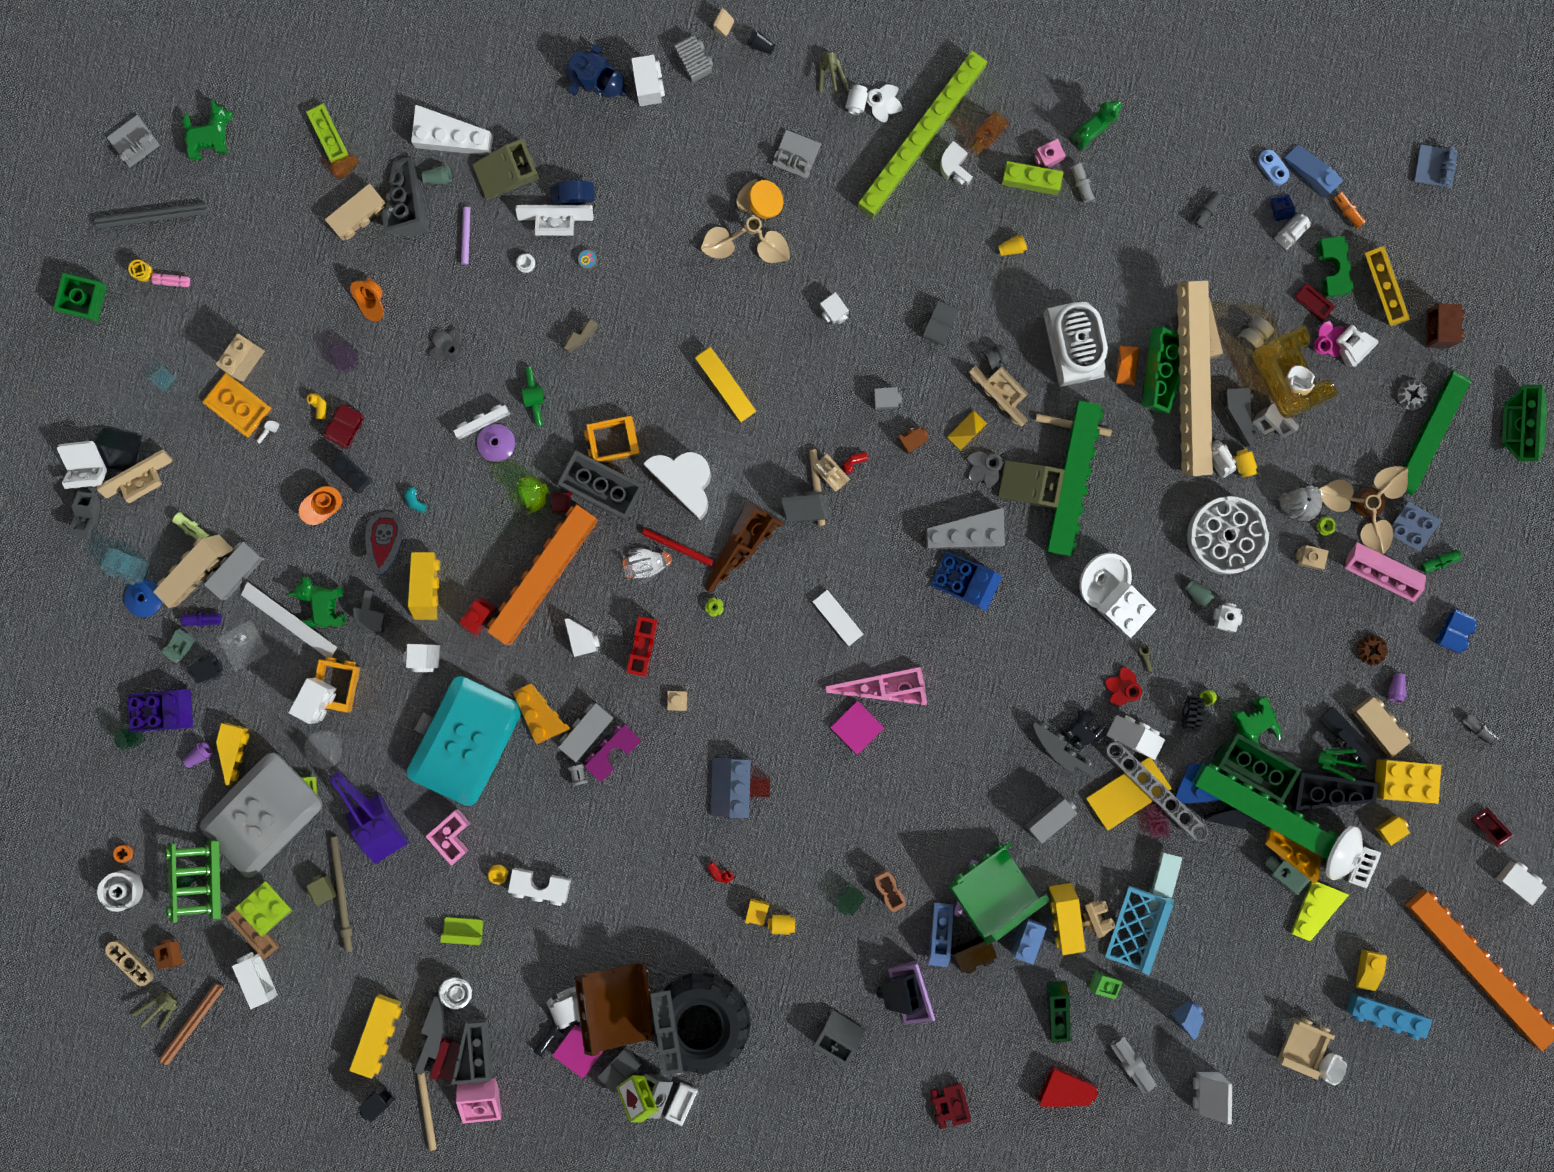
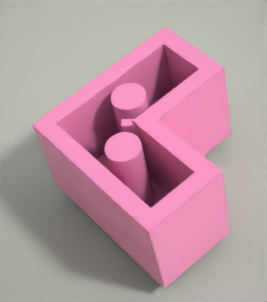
[426,809,471,866]

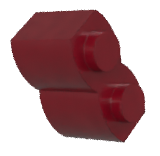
[323,404,365,450]

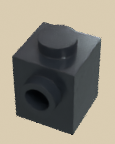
[190,655,223,684]

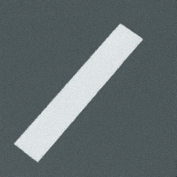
[241,582,337,657]

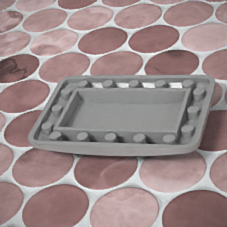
[200,752,322,878]

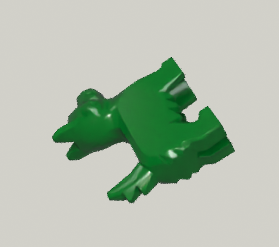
[181,99,233,161]
[1070,100,1122,151]
[287,576,346,628]
[1229,696,1282,746]

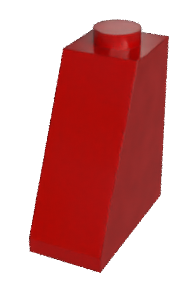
[1037,1066,1098,1107]

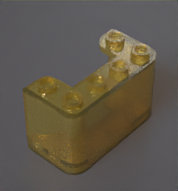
[1253,325,1339,419]

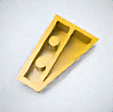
[408,552,440,620]
[1049,883,1086,955]

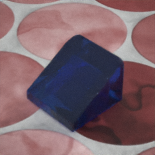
[1270,195,1295,221]

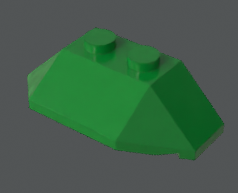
[1502,385,1547,462]

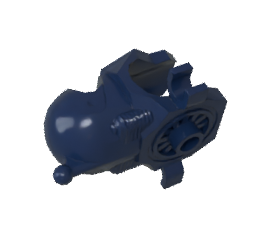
[565,44,627,98]

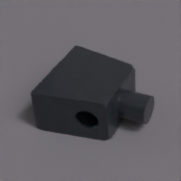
[876,973,922,1015]

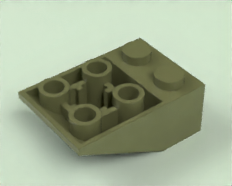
[472,138,540,200]
[998,461,1065,509]

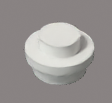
[516,253,535,273]

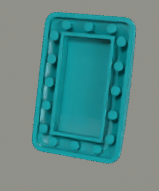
[407,676,522,806]

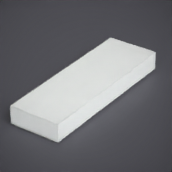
[813,590,863,646]

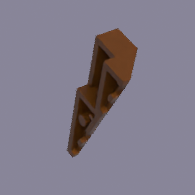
[704,501,784,593]

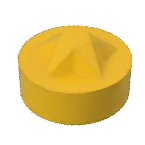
[488,865,508,884]

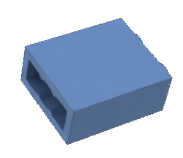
[1010,917,1047,965]

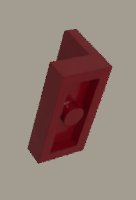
[429,1038,461,1082]

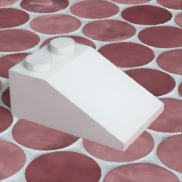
[1193,1072,1232,1124]

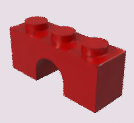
[626,616,658,677]

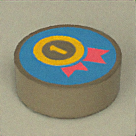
[578,250,597,270]

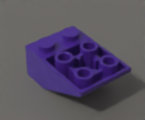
[127,689,193,732]

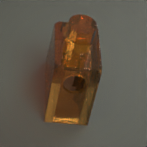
[970,110,1009,155]

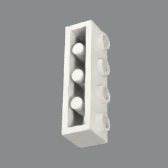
[403,644,440,672]

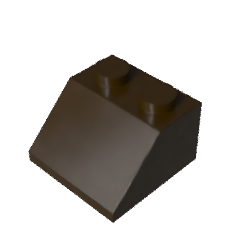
[951,936,997,974]

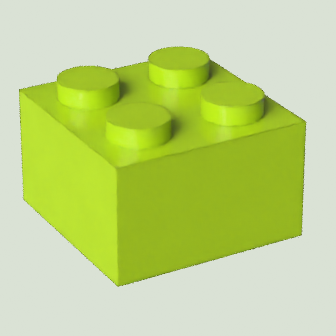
[235,881,293,937]

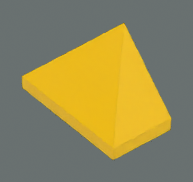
[947,410,987,451]

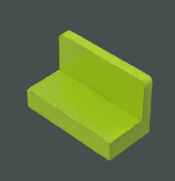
[440,917,483,945]

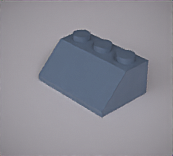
[711,758,751,818]

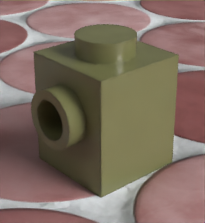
[306,874,337,906]

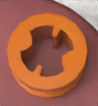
[113,845,133,863]

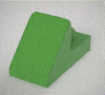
[1088,971,1123,999]

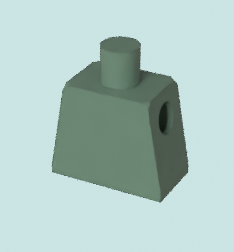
[1264,855,1310,895]

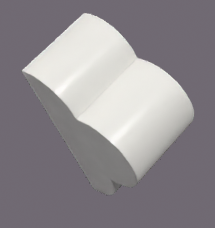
[644,452,711,520]

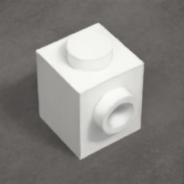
[820,292,849,325]

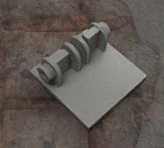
[107,115,160,168]
[772,130,821,179]

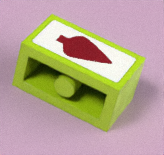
[616,1075,659,1122]

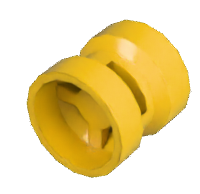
[128,260,153,282]

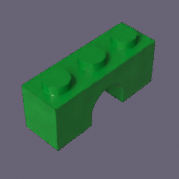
[1317,236,1353,298]

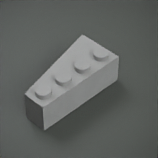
[926,508,1005,549]

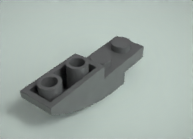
[1031,721,1096,777]
[413,993,445,1075]

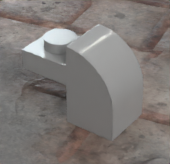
[1252,403,1299,438]

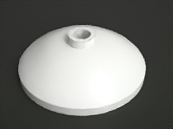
[1080,553,1132,608]
[1326,826,1363,880]

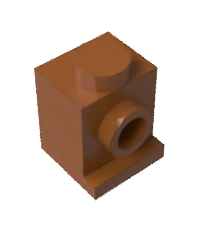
[897,426,929,454]
[153,939,185,970]

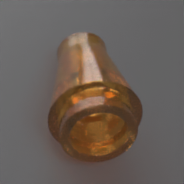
[330,154,360,180]

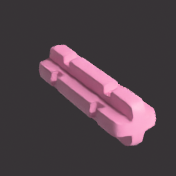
[151,273,190,287]

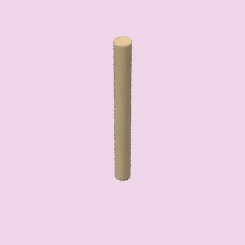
[1035,414,1112,437]
[809,449,825,526]
[417,1072,437,1151]

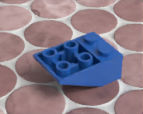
[930,551,1002,611]

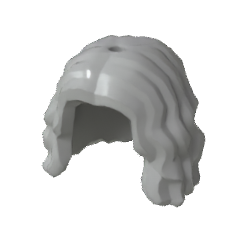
[1278,485,1323,521]

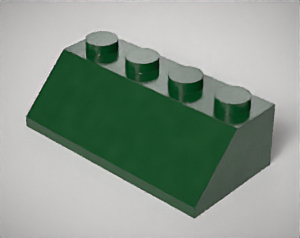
[1211,733,1301,803]

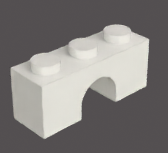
[508,868,571,906]

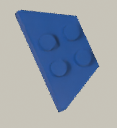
[1173,763,1240,804]

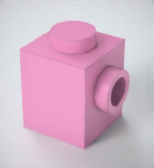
[1034,139,1066,168]

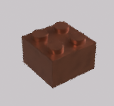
[1426,303,1465,348]

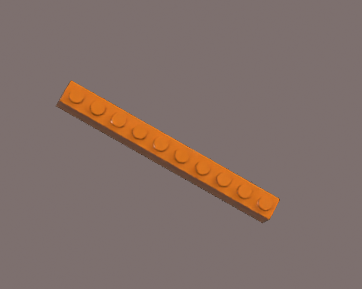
[1405,890,1554,1052]

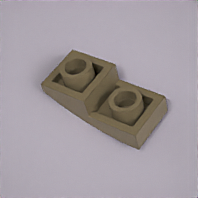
[564,319,598,353]

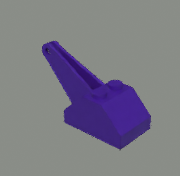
[329,771,410,864]

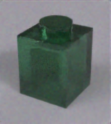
[836,884,866,916]

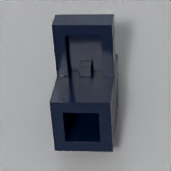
[550,180,595,205]

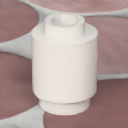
[845,85,868,115]

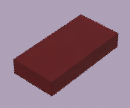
[1293,282,1336,322]

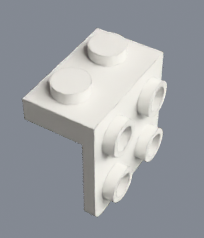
[57,441,107,489]

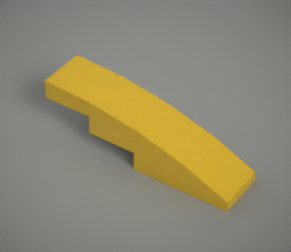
[694,346,756,422]

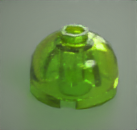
[515,475,549,515]

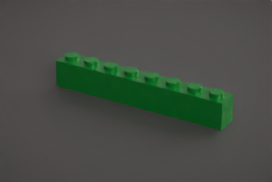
[1046,401,1104,556]
[1191,763,1338,860]

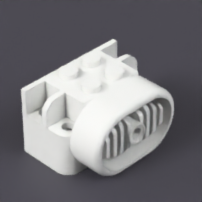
[1043,302,1108,387]

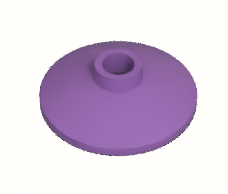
[477,424,515,462]

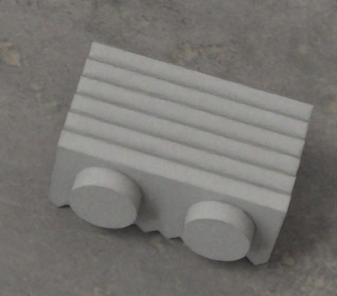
[674,35,714,83]

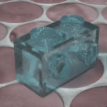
[100,547,150,585]

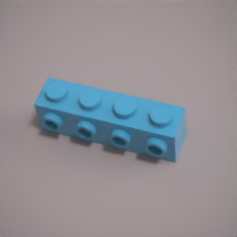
[1346,993,1432,1040]

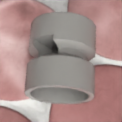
[1238,315,1274,352]

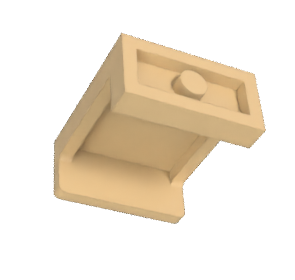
[216,334,265,382]
[1277,1017,1335,1080]

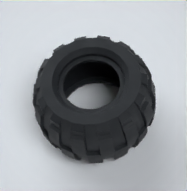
[651,972,750,1075]

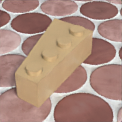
[153,534,233,608]

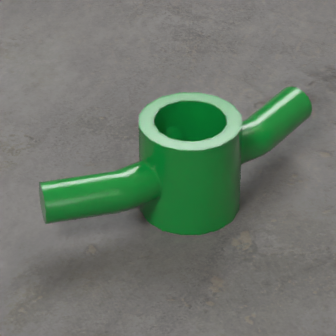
[522,367,545,426]

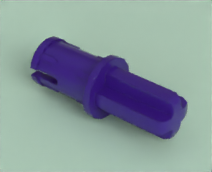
[182,612,222,627]

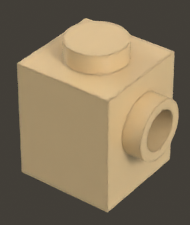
[1296,545,1329,570]

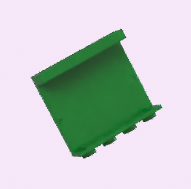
[948,842,1050,945]

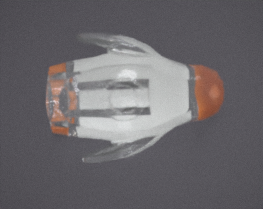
[622,548,672,584]

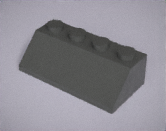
[558,450,644,522]

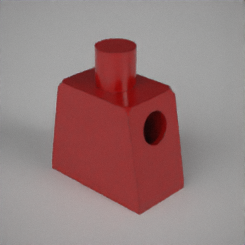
[459,597,498,638]

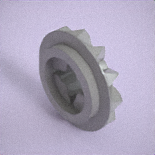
[1397,379,1429,410]

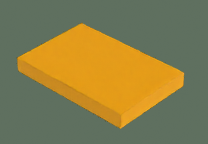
[202,372,272,438]

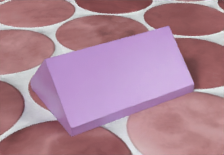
[888,960,935,1025]

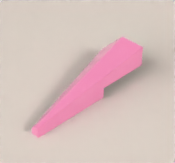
[825,667,927,705]

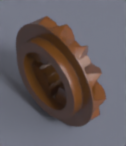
[1354,488,1385,518]
[1357,635,1388,665]

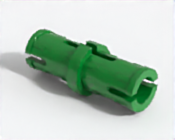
[1421,549,1462,574]

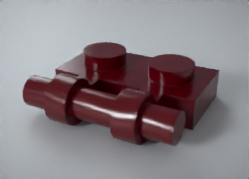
[930,1082,972,1129]

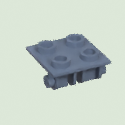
[1414,145,1458,188]
[1391,501,1442,551]

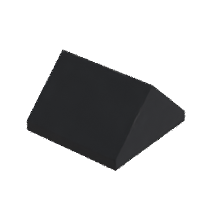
[94,427,142,471]

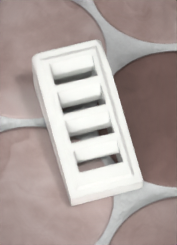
[1348,847,1381,888]

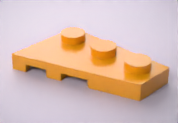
[513,683,570,744]
[1265,828,1322,884]

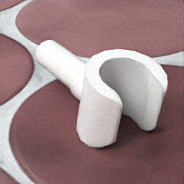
[256,421,279,443]

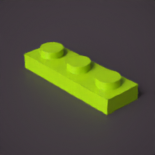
[306,104,349,164]

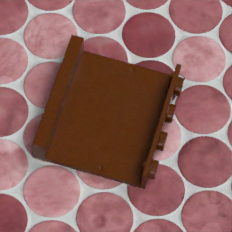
[574,963,654,1056]

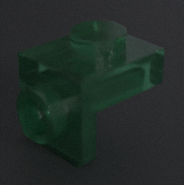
[113,728,146,750]

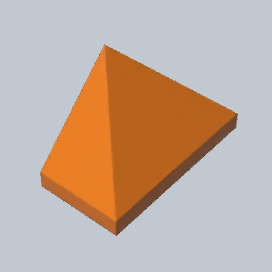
[1115,345,1139,385]

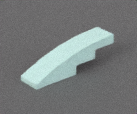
[1142,852,1182,928]

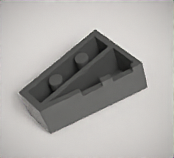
[451,1018,493,1085]

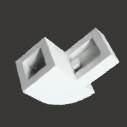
[940,141,973,187]

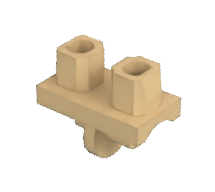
[813,454,850,492]
[1082,900,1115,938]

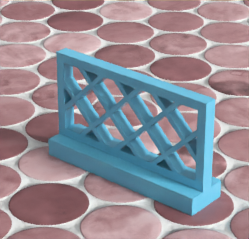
[1105,886,1174,975]

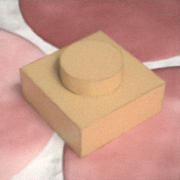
[667,691,687,711]

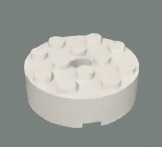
[1187,496,1269,574]

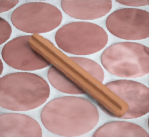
[159,983,224,1065]

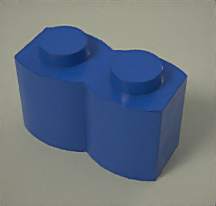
[1435,609,1477,654]

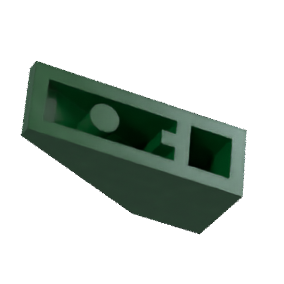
[1046,981,1071,1043]

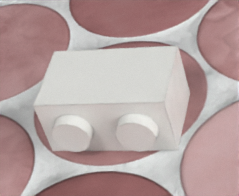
[1496,861,1547,906]

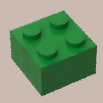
[53,273,107,323]

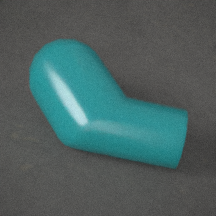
[404,487,427,514]

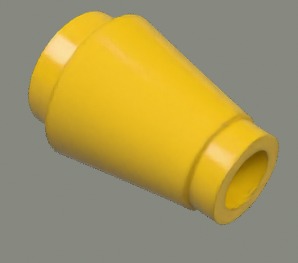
[998,235,1027,256]

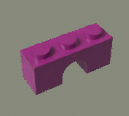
[584,724,642,782]

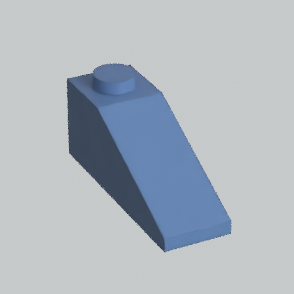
[1284,145,1344,199]
[928,902,954,967]
[1171,1000,1204,1040]

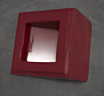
[551,493,572,513]

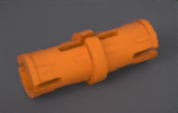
[1333,192,1367,229]

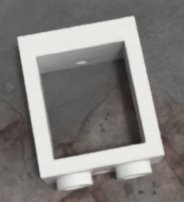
[232,952,278,1009]

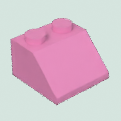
[456,1078,501,1124]

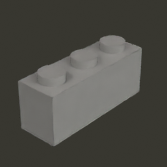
[204,542,264,600]
[558,703,615,762]

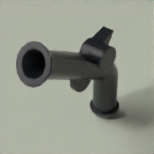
[533,1010,565,1057]

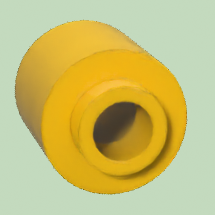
[1233,448,1257,478]
[768,915,795,935]

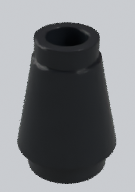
[746,30,776,55]

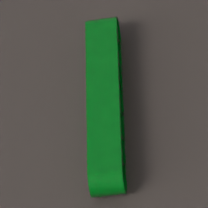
[1403,370,1471,495]

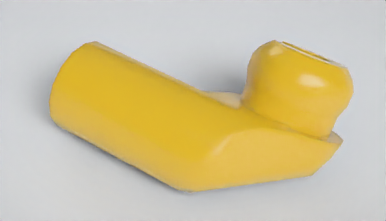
[306,393,327,420]

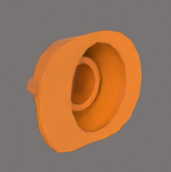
[350,278,384,322]
[298,486,342,525]

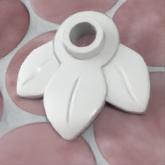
[867,85,903,123]

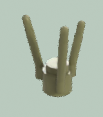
[819,52,850,93]
[131,991,178,1030]

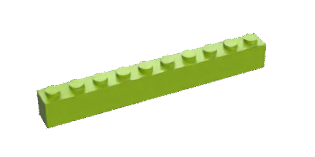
[858,50,988,219]

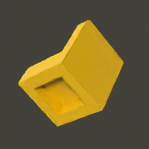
[745,898,769,926]

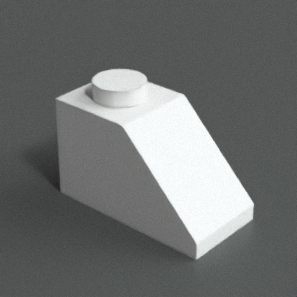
[565,618,600,657]

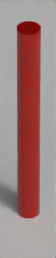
[642,528,714,567]

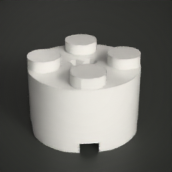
[97,870,143,912]
[547,987,580,1029]

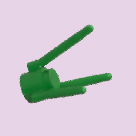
[1318,748,1367,781]

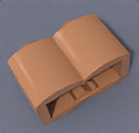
[874,869,906,912]

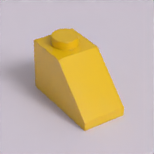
[1355,949,1387,991]

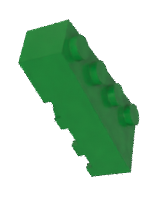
[1142,327,1180,413]

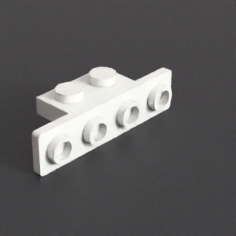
[516,205,594,236]

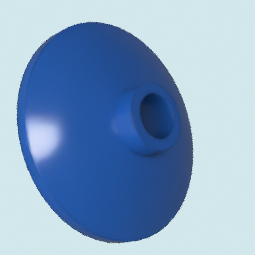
[124,579,163,617]

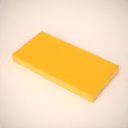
[1086,757,1172,831]

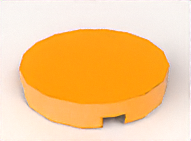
[747,180,784,219]

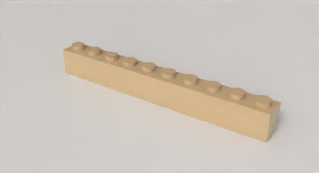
[1177,281,1213,476]

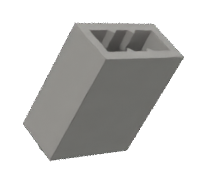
[1025,796,1077,844]

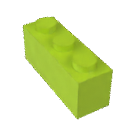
[1001,161,1063,195]

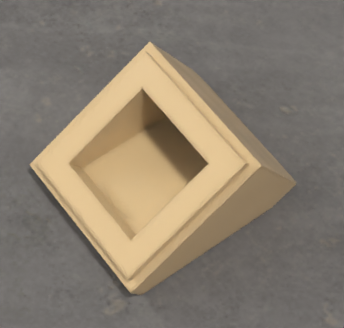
[713,8,734,36]

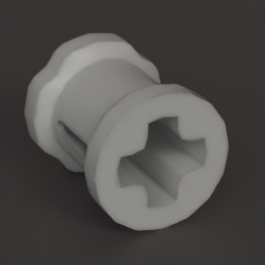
[567,764,588,786]

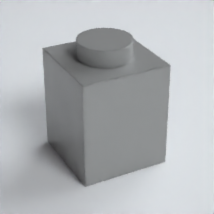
[874,387,902,410]

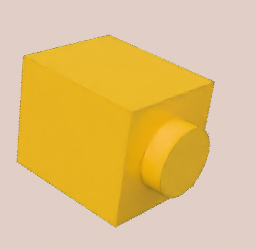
[1375,815,1410,846]

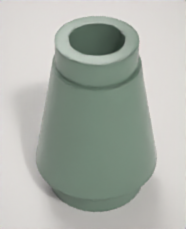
[422,165,452,184]
[1185,580,1214,608]

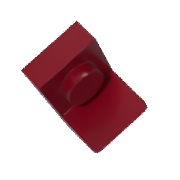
[1472,807,1513,847]

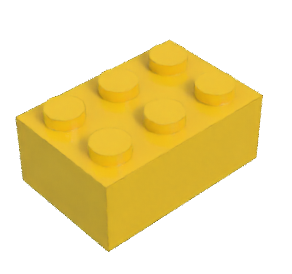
[1375,759,1441,804]

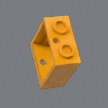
[584,416,640,463]
[315,656,361,713]

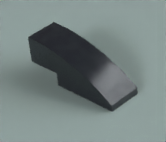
[1204,808,1266,829]

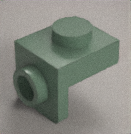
[161,628,195,663]

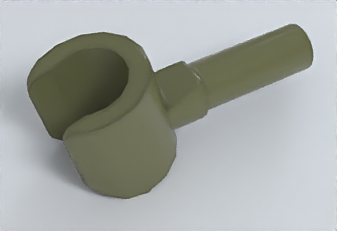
[1138,645,1152,672]

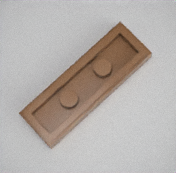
[226,908,280,960]

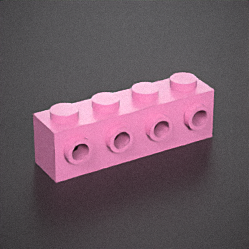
[1345,542,1426,602]

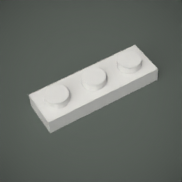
[454,404,510,440]

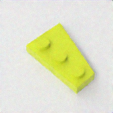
[1291,882,1349,941]

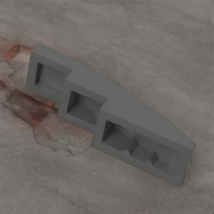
[650,991,683,1076]

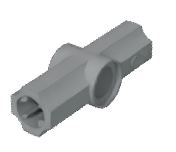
[1109,1035,1157,1094]

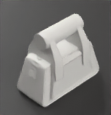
[1274,213,1311,250]
[1336,324,1379,367]
[1212,439,1236,478]

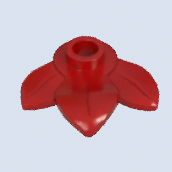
[1105,667,1142,705]

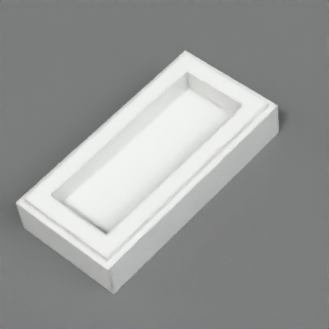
[665,1082,698,1126]

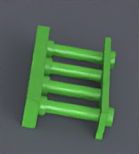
[165,840,221,923]

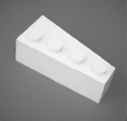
[411,105,493,155]

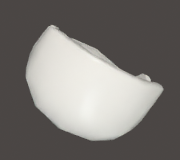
[1285,366,1315,395]
[1318,1053,1347,1085]

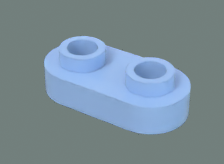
[1257,150,1289,186]

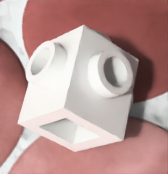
[1213,602,1243,632]

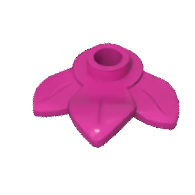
[1313,321,1346,357]

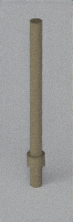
[330,836,353,953]

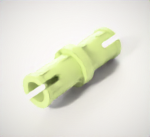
[172,512,210,540]

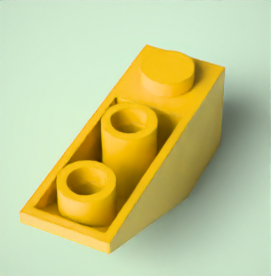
[216,723,249,785]

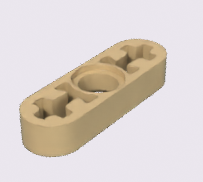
[105,940,153,986]

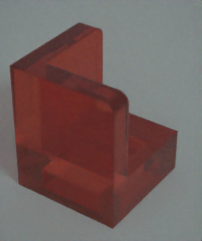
[750,777,770,798]

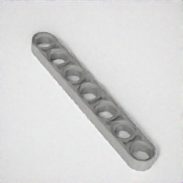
[1105,742,1208,841]

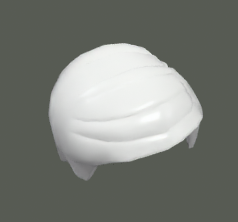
[438,977,472,1009]

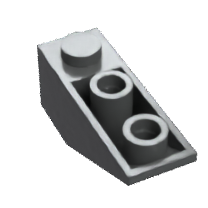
[1223,388,1256,447]

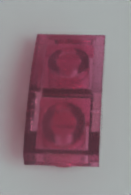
[1145,801,1170,839]

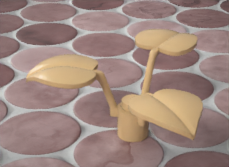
[701,179,790,263]
[1319,466,1408,554]

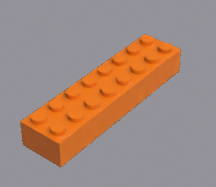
[487,505,599,645]

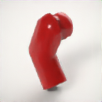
[842,452,868,474]
[706,862,734,883]

